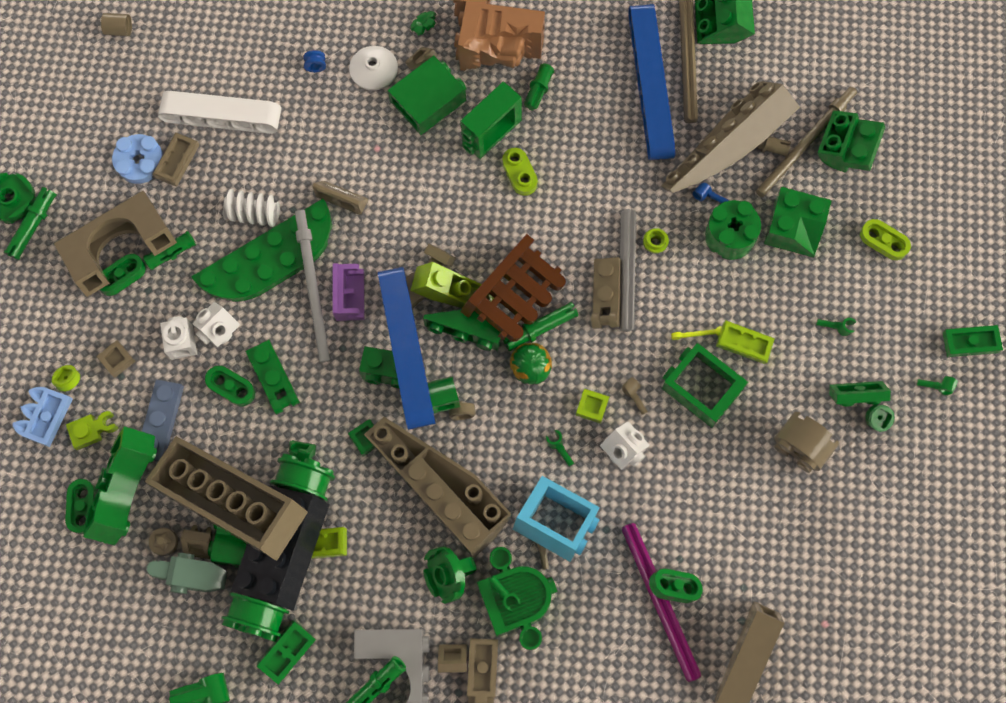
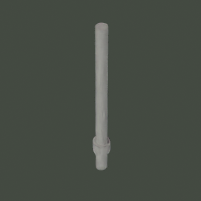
[295,210,330,363]

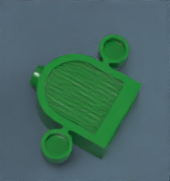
[477,547,558,650]

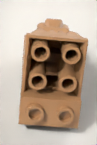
[453,0,545,71]

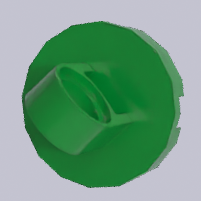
[423,546,478,604]

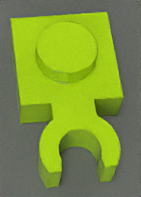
[66,411,119,450]

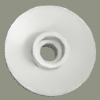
[349,46,398,91]

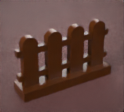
[460,234,566,342]

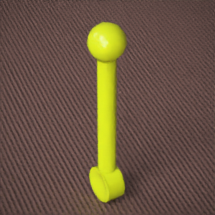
[671,326,722,340]

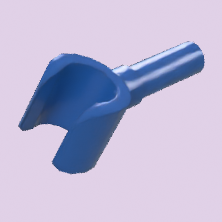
[692,183,729,203]

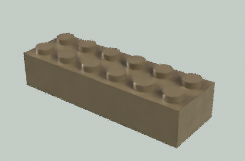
[145,436,308,561]

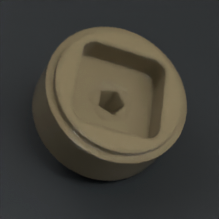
[449,401,476,420]
[149,528,178,556]

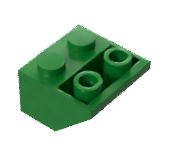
[695,0,755,44]

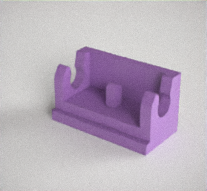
[333,263,365,321]

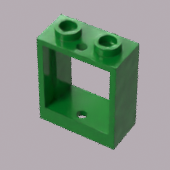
[460,81,522,159]
[662,343,748,428]

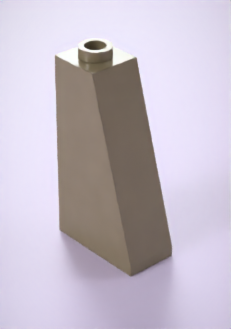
[715,601,784,703]

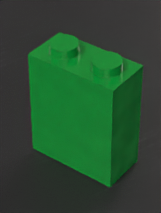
[388,55,467,135]

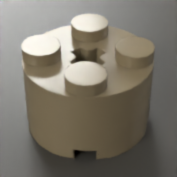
[774,411,839,473]

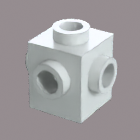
[192,302,240,347]
[600,422,650,470]

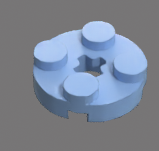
[112,134,164,184]

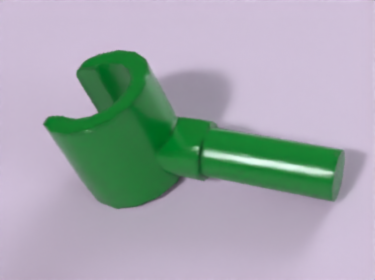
[816,318,856,336]
[917,376,958,396]
[546,430,574,467]
[489,575,520,612]

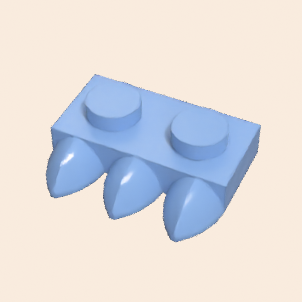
[12,387,73,447]

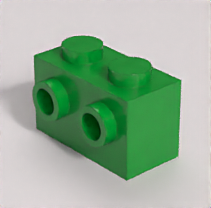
[359,346,399,389]

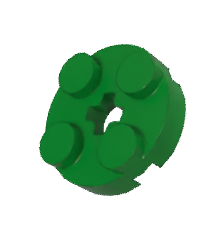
[0,173,36,224]

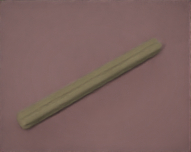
[679,0,698,123]

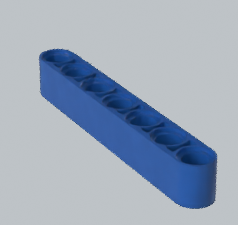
[628,4,675,161]
[378,267,436,430]

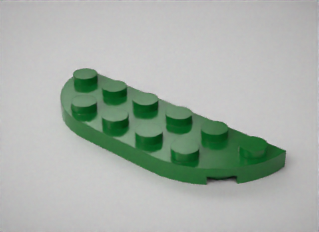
[191,198,332,302]

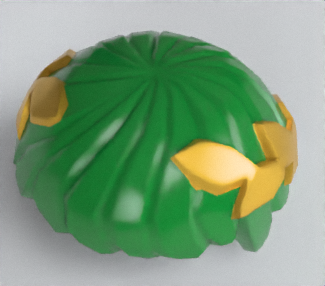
[510,343,552,385]

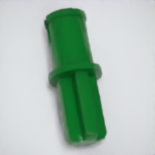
[524,63,554,111]

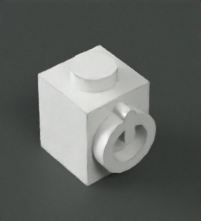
[160,316,197,360]

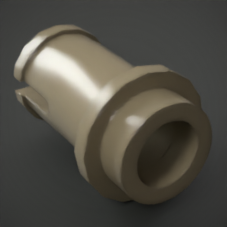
[757,136,791,157]

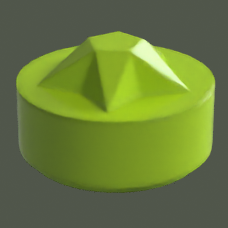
[52,365,80,392]

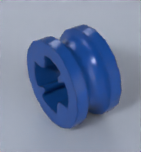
[303,50,326,73]

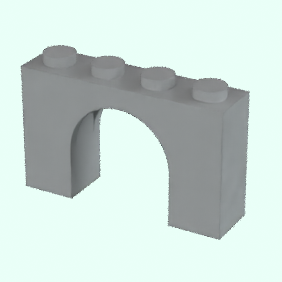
[354,629,430,703]

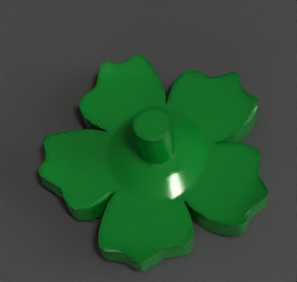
[410,11,437,36]

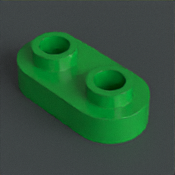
[100,254,146,296]
[205,366,255,407]
[65,479,97,534]
[649,568,703,604]

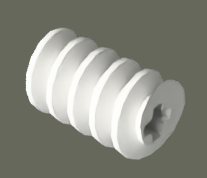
[223,189,280,227]

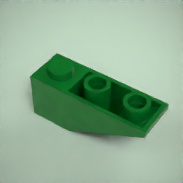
[423,309,507,351]

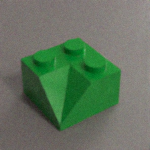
[764,187,832,258]

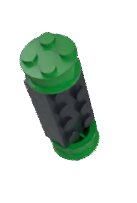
[221,453,335,642]

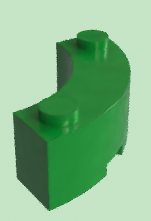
[83,426,157,546]

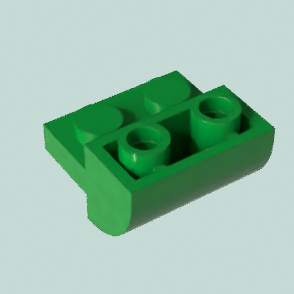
[818,110,885,172]

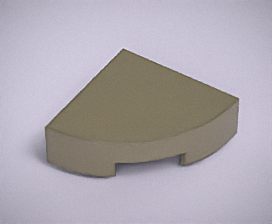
[405,47,438,69]

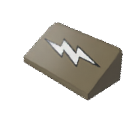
[312,181,368,215]

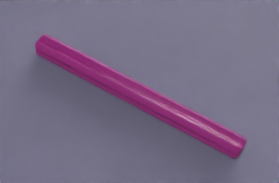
[622,523,701,682]

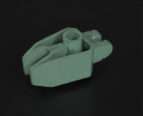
[146,553,228,594]

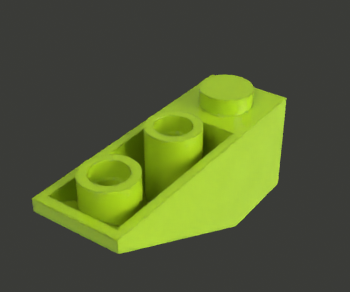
[410,262,494,308]

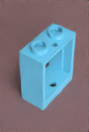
[512,476,600,562]

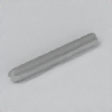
[618,209,636,332]

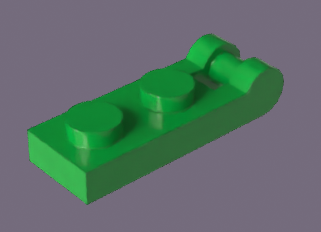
[245,340,300,415]

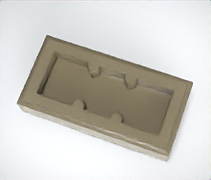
[152,132,200,187]

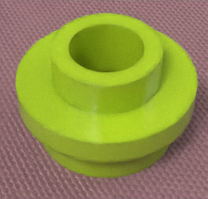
[643,228,669,254]

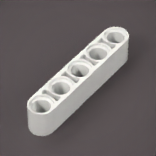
[158,91,281,134]

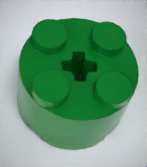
[705,200,761,260]

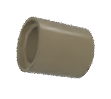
[101,13,132,36]

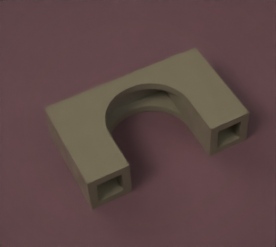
[54,190,177,297]

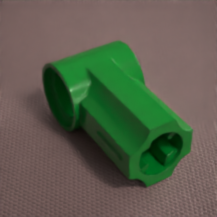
[169,673,230,703]

